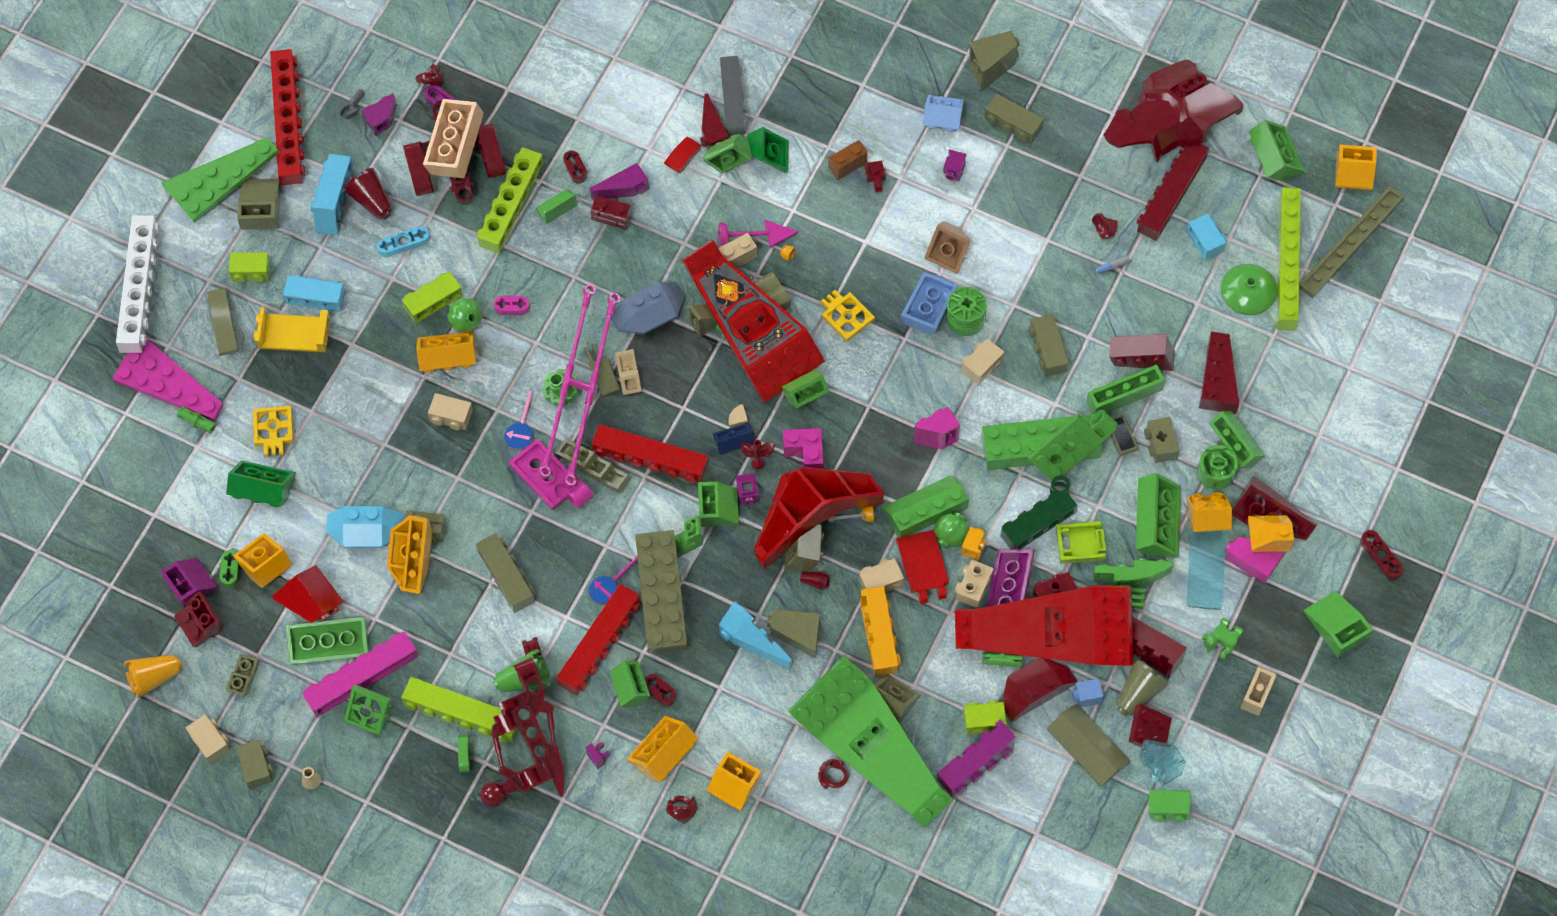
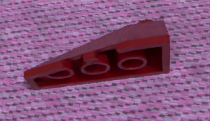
[1232,476,1317,541]

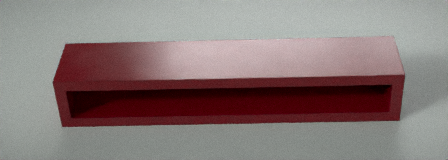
[1136,142,1209,241]

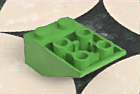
[1303,591,1373,658]

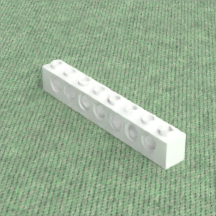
[116,215,160,353]

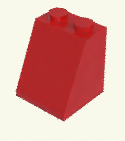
[271,565,344,623]

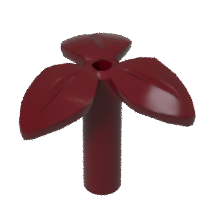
[741,440,774,470]

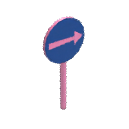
[504,391,533,450]

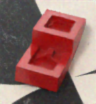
[664,136,702,173]

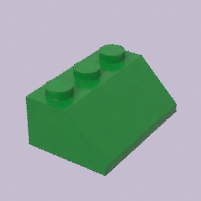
[226,460,296,507]

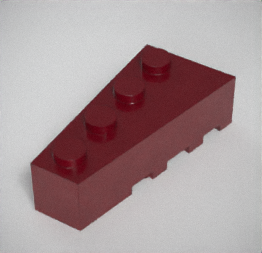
[1132,615,1187,679]

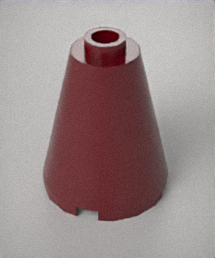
[344,168,392,220]

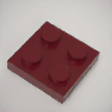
[1128,704,1172,756]

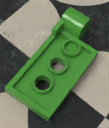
[1028,410,1117,482]

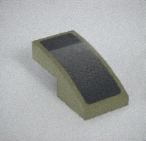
[1111,415,1138,456]

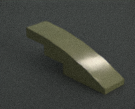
[207,288,238,356]
[555,439,631,493]

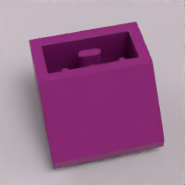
[160,558,218,608]

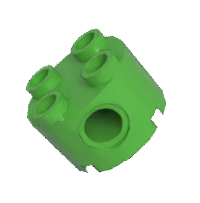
[1197,445,1238,489]

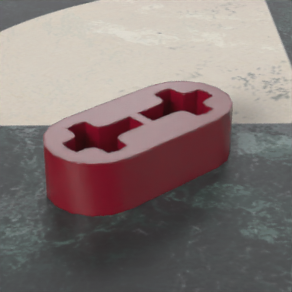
[563,150,587,184]
[645,674,676,706]

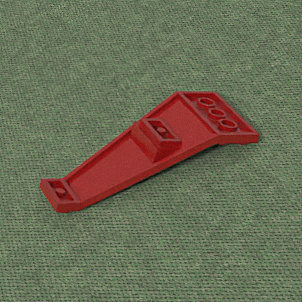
[955,585,1133,666]

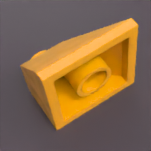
[1248,515,1294,552]

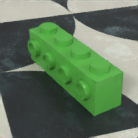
[1086,365,1165,414]

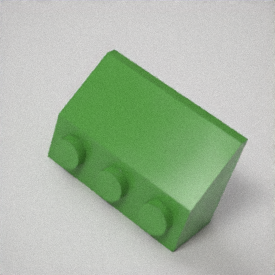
[1248,120,1305,180]

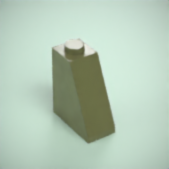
[767,609,820,657]

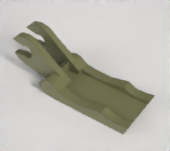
[584,344,620,398]

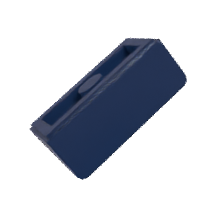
[712,423,755,454]

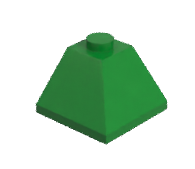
[747,127,789,173]

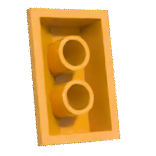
[416,331,476,372]
[626,716,699,783]

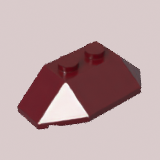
[1002,657,1078,722]

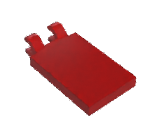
[896,530,949,604]

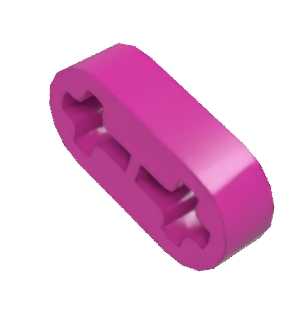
[494,296,530,315]

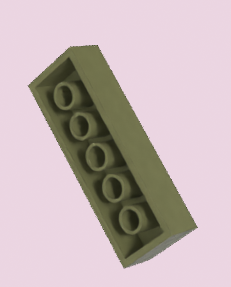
[635,530,687,654]

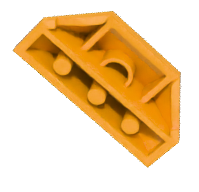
[387,515,432,594]

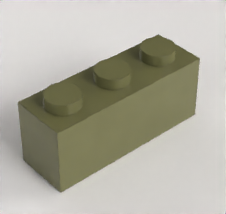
[984,94,1044,144]
[1028,314,1069,377]

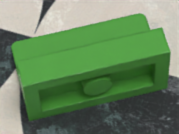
[536,189,577,224]

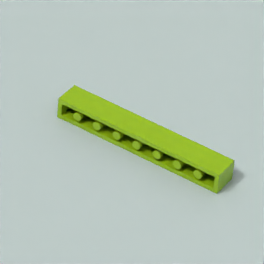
[1276,187,1301,331]

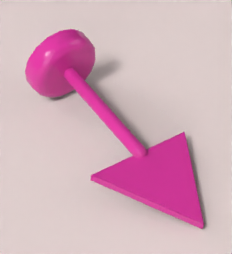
[718,220,798,248]

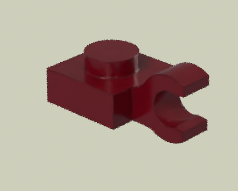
[864,160,886,192]

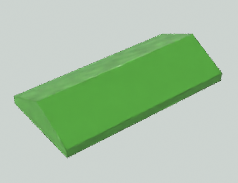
[286,616,369,664]

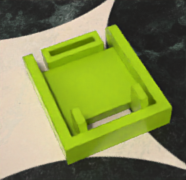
[1056,521,1107,564]

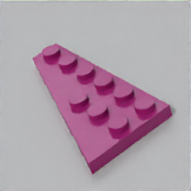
[112,338,223,422]

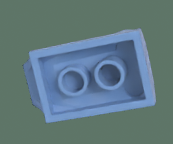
[901,272,958,334]

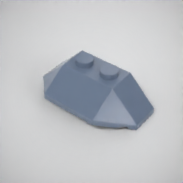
[611,282,685,334]

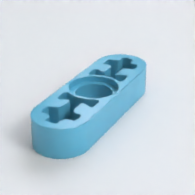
[377,226,430,257]

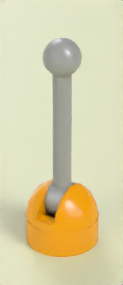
[753,236,796,261]
[828,506,875,522]

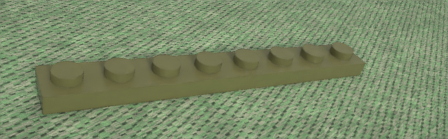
[1299,186,1404,298]

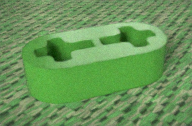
[219,550,240,588]
[458,735,470,773]

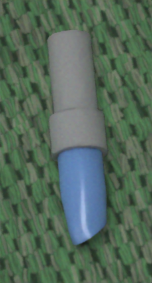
[1096,255,1131,273]

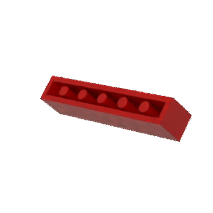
[591,424,709,483]
[556,584,642,696]

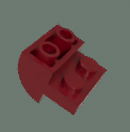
[174,591,223,648]

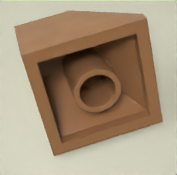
[924,221,971,274]

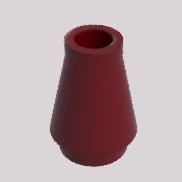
[800,571,830,591]

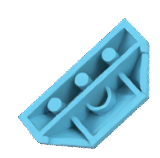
[326,506,405,548]

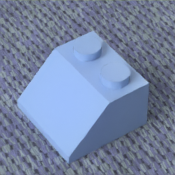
[923,95,964,131]

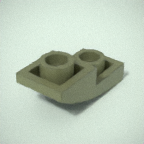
[226,654,260,696]

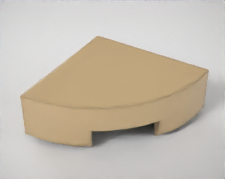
[729,404,748,428]

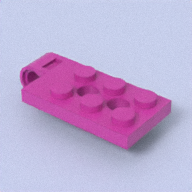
[508,439,594,511]

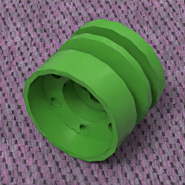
[946,287,987,336]

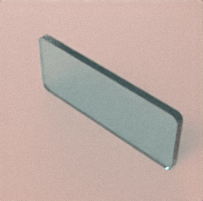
[1187,529,1226,610]

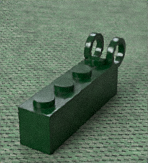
[1000,475,1078,549]

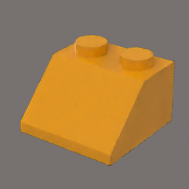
[233,533,292,588]

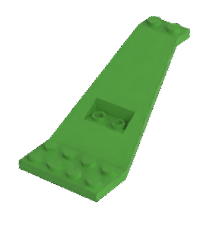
[788,655,953,827]

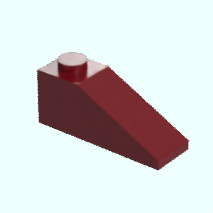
[700,93,729,150]

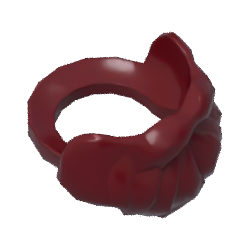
[415,64,443,87]
[1092,213,1118,239]
[818,759,848,789]
[666,796,697,824]

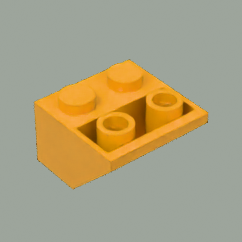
[1335,145,1377,190]
[1186,492,1232,532]
[707,752,762,812]

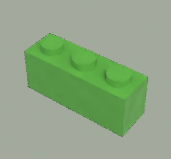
[1209,411,1265,468]

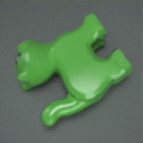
[1202,617,1244,660]

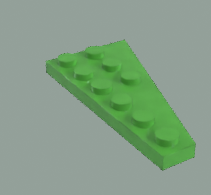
[161,137,280,223]

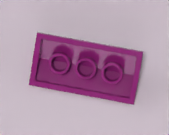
[986,549,1035,607]

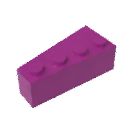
[937,719,1016,797]

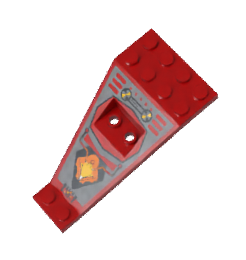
[681,240,825,402]

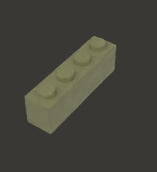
[476,533,535,613]

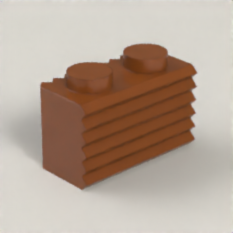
[828,140,868,180]

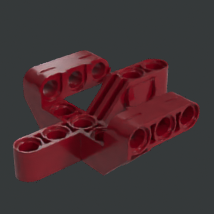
[403,101,506,205]

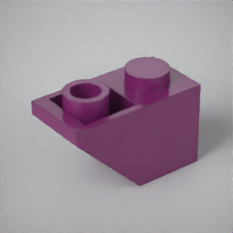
[362,93,397,136]

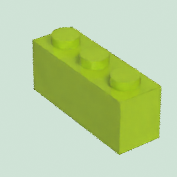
[402,271,463,324]

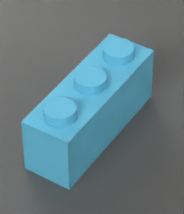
[283,275,345,312]

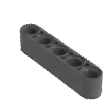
[720,56,745,136]

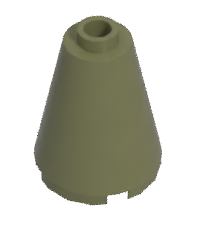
[1116,660,1168,716]

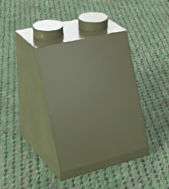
[969,30,1019,91]

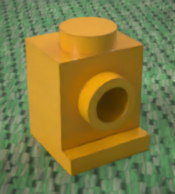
[961,527,986,561]

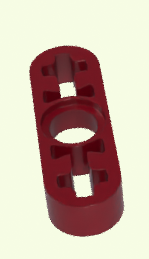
[1360,530,1403,580]

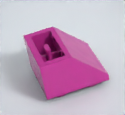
[914,407,960,450]

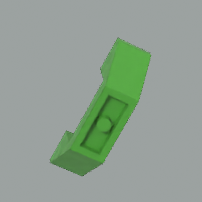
[675,516,703,558]

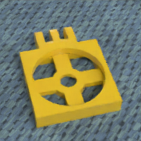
[820,290,875,342]
[253,406,293,457]

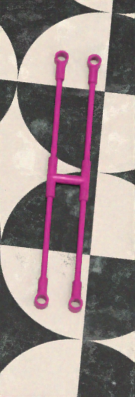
[538,284,620,488]

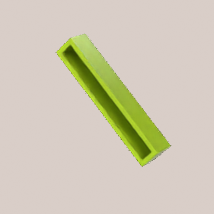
[401,677,521,743]

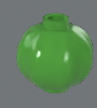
[447,298,482,333]
[934,512,969,548]

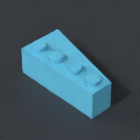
[310,154,352,235]

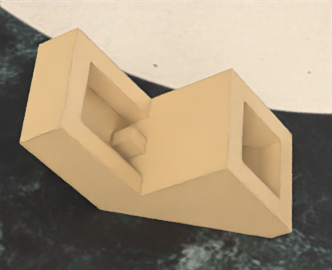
[615,349,642,395]

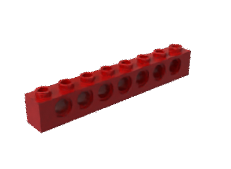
[270,49,306,186]

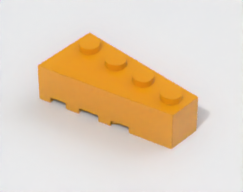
[860,586,901,677]

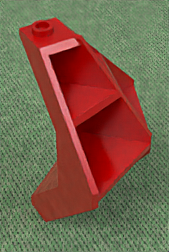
[754,467,885,569]

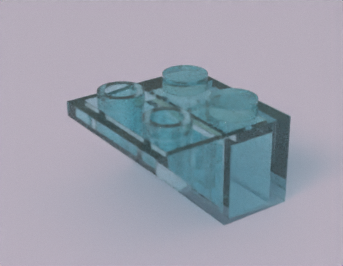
[1139,739,1186,787]

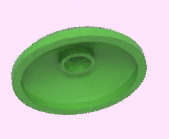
[1221,264,1277,315]

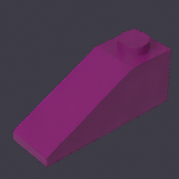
[589,163,649,200]

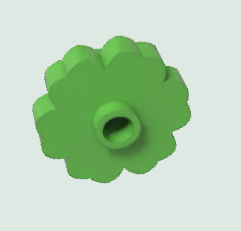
[542,369,579,406]

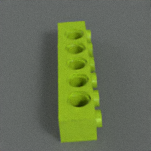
[477,147,544,254]

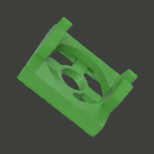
[344,685,393,735]

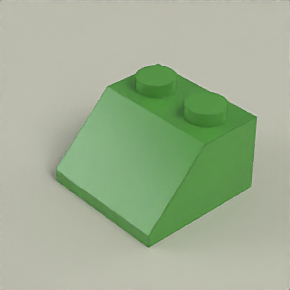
[702,134,753,173]

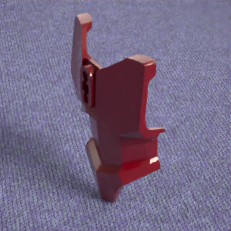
[1104,59,1244,163]

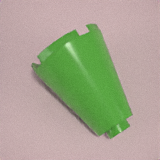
[493,649,551,692]

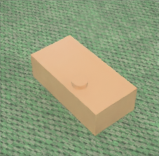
[423,99,484,178]

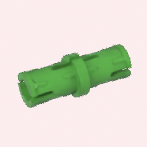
[177,406,216,434]
[982,652,1022,668]

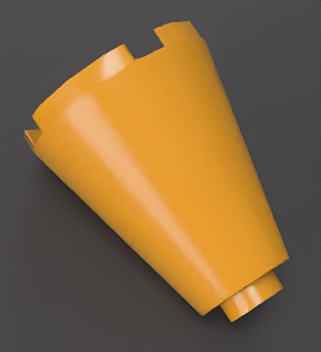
[124,655,182,698]

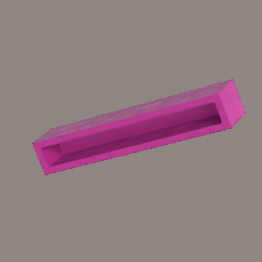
[302,631,419,718]

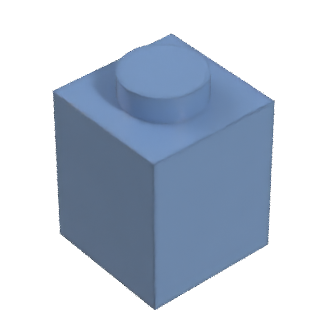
[1072,678,1103,708]

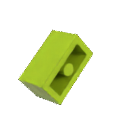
[229,252,270,283]
[963,700,1006,735]

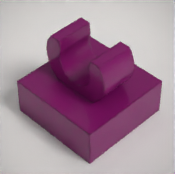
[585,742,610,769]

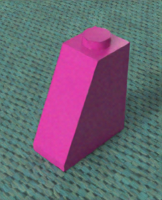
[1225,537,1286,584]

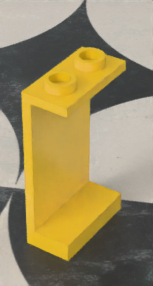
[254,307,330,352]

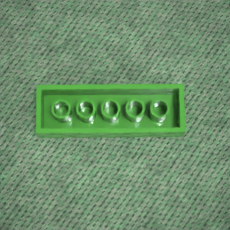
[981,414,1102,470]

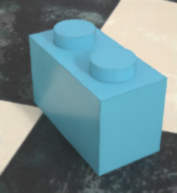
[1186,213,1227,260]

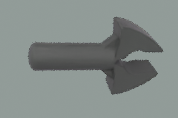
[339,89,365,119]

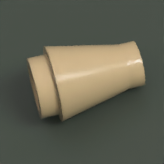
[301,767,321,789]

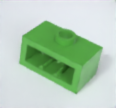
[782,370,829,409]
[609,660,650,707]
[1149,790,1192,823]

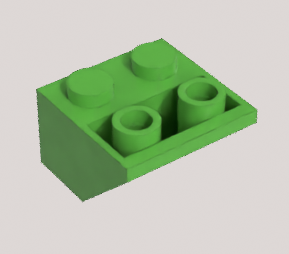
[698,482,739,527]

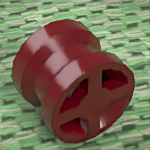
[521,637,542,656]

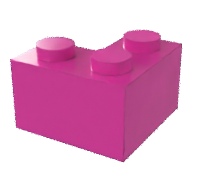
[783,428,823,469]

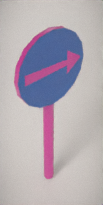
[589,556,638,604]

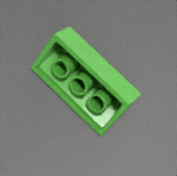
[1136,473,1181,558]
[882,476,969,538]

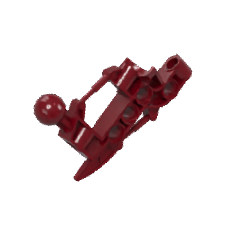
[480,657,564,807]

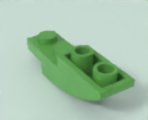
[1093,558,1173,587]

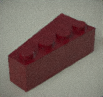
[1199,331,1239,414]

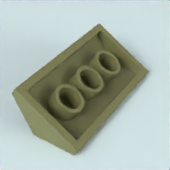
[1047,704,1131,787]

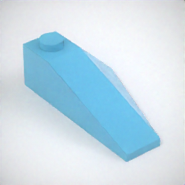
[719,601,792,669]

